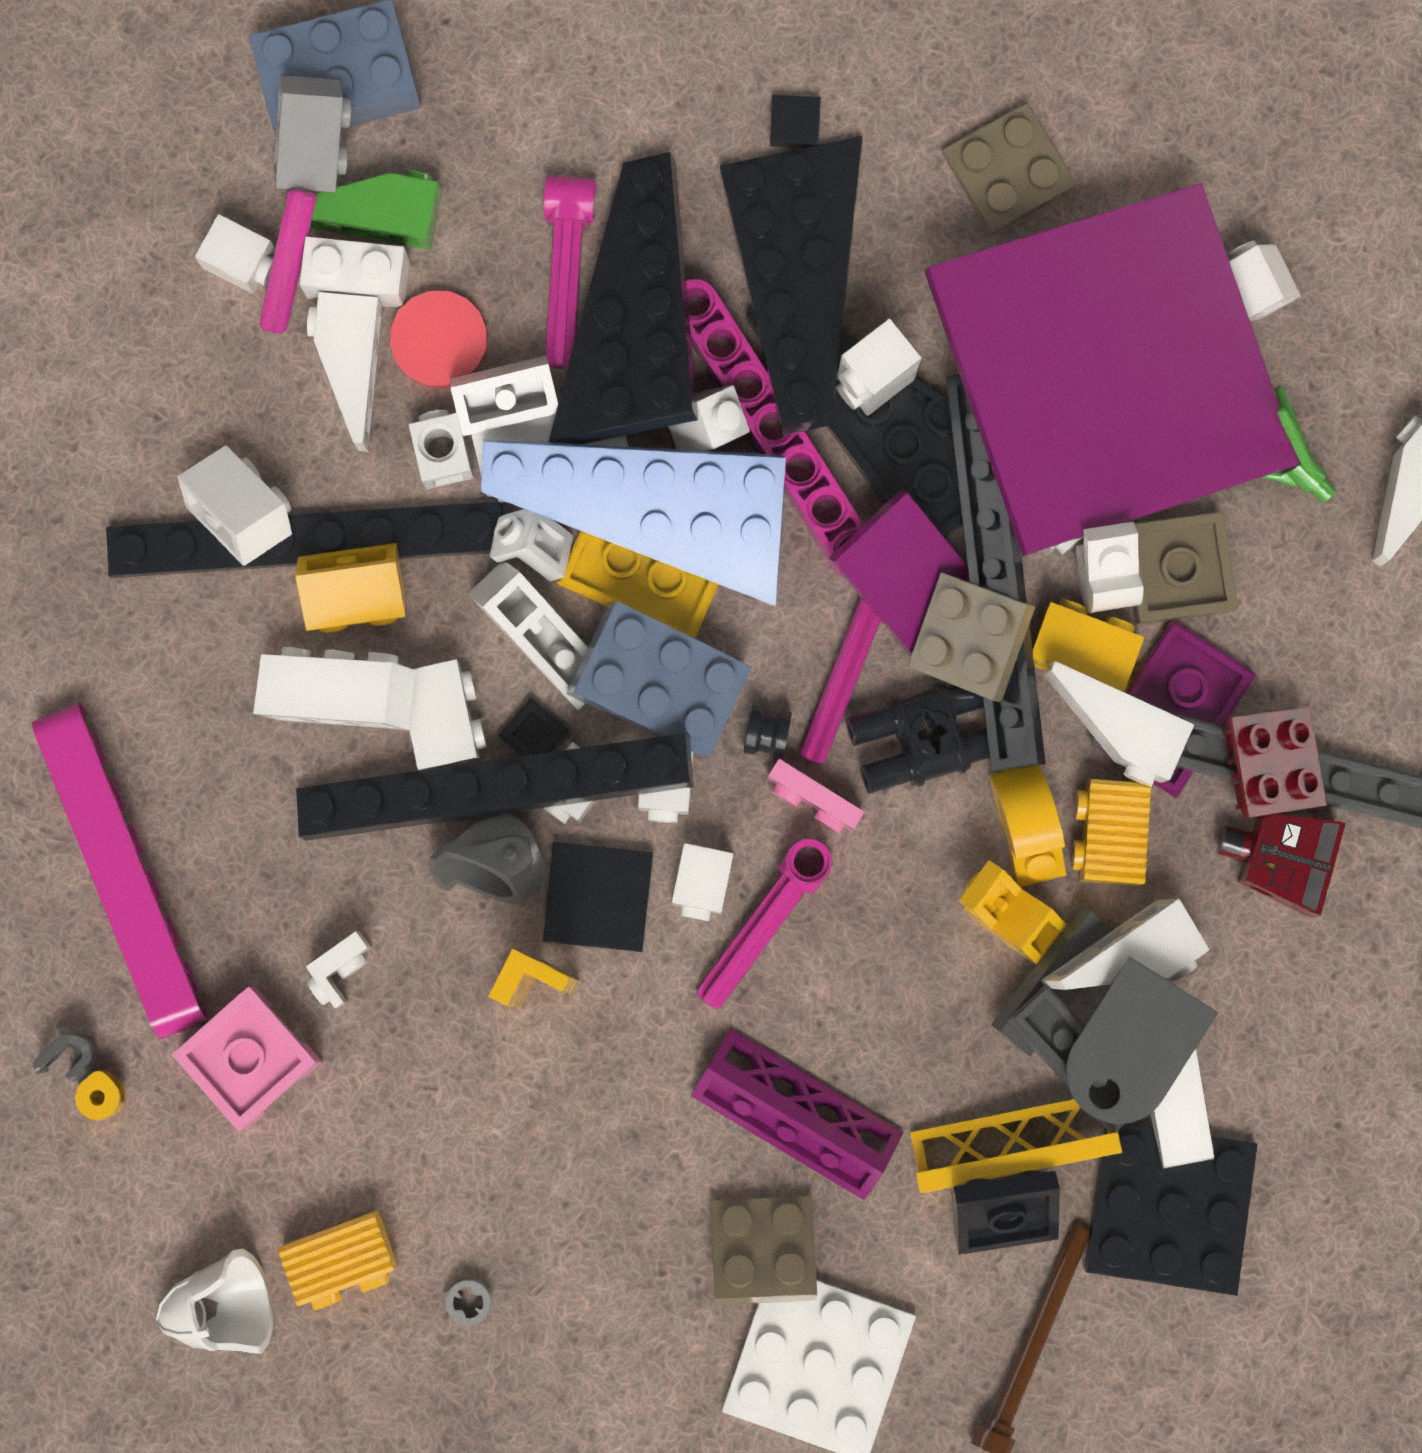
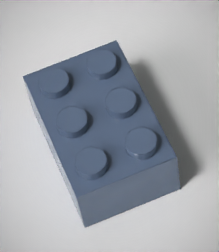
[249,0,421,134]
[566,601,752,758]

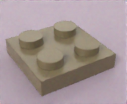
[942,103,1076,236]
[1134,512,1238,625]
[908,572,1035,702]
[711,1196,817,1305]

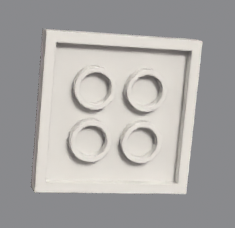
[722,1280,916,1453]

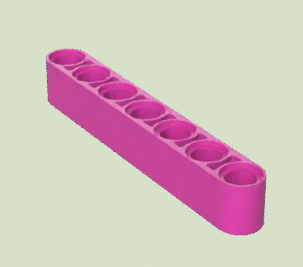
[686,279,864,578]
[32,702,209,1040]

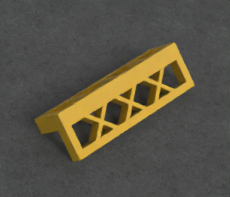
[488,949,579,1008]
[910,1099,1122,1193]

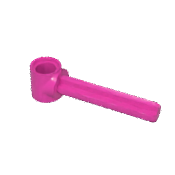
[544,175,596,369]
[696,839,832,1009]

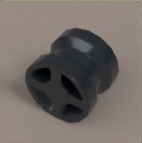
[744,705,792,761]

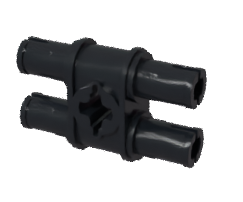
[845,683,990,794]

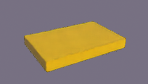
[556,531,719,639]

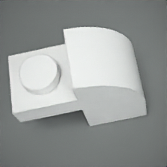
[1076,522,1143,613]

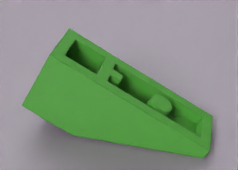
[281,170,442,250]

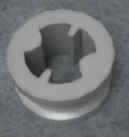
[445,1278,492,1326]

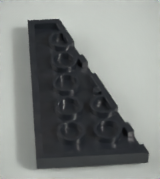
[720,136,863,435]
[548,152,698,444]
[747,312,963,538]

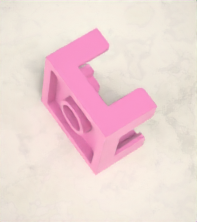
[172,986,323,1131]

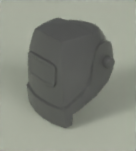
[428,812,547,904]

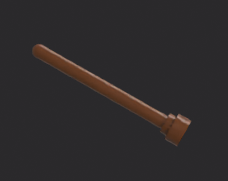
[970,1223,1090,1453]

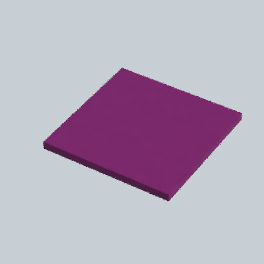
[924,183,1299,557]

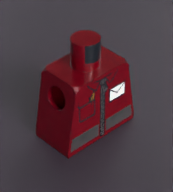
[1217,814,1346,917]

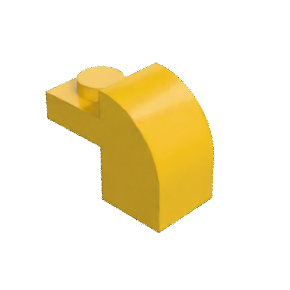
[990,766,1067,887]
[958,860,1067,965]

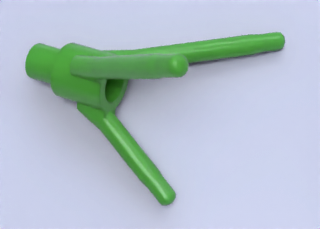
[1262,386,1336,503]

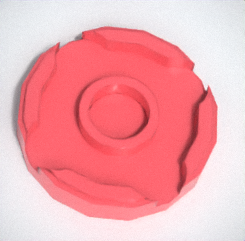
[390,290,488,389]

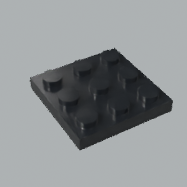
[1085,1123,1258,1296]

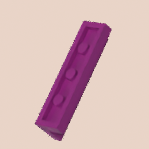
[691,1028,904,1200]

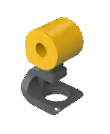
[33,1033,126,1120]

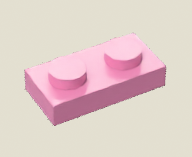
[767,759,864,834]

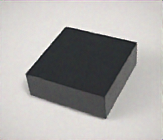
[770,95,821,148]
[498,698,569,756]

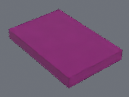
[828,490,970,656]
[1095,620,1256,799]

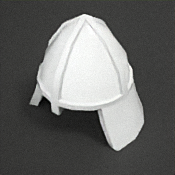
[156,1249,273,1354]

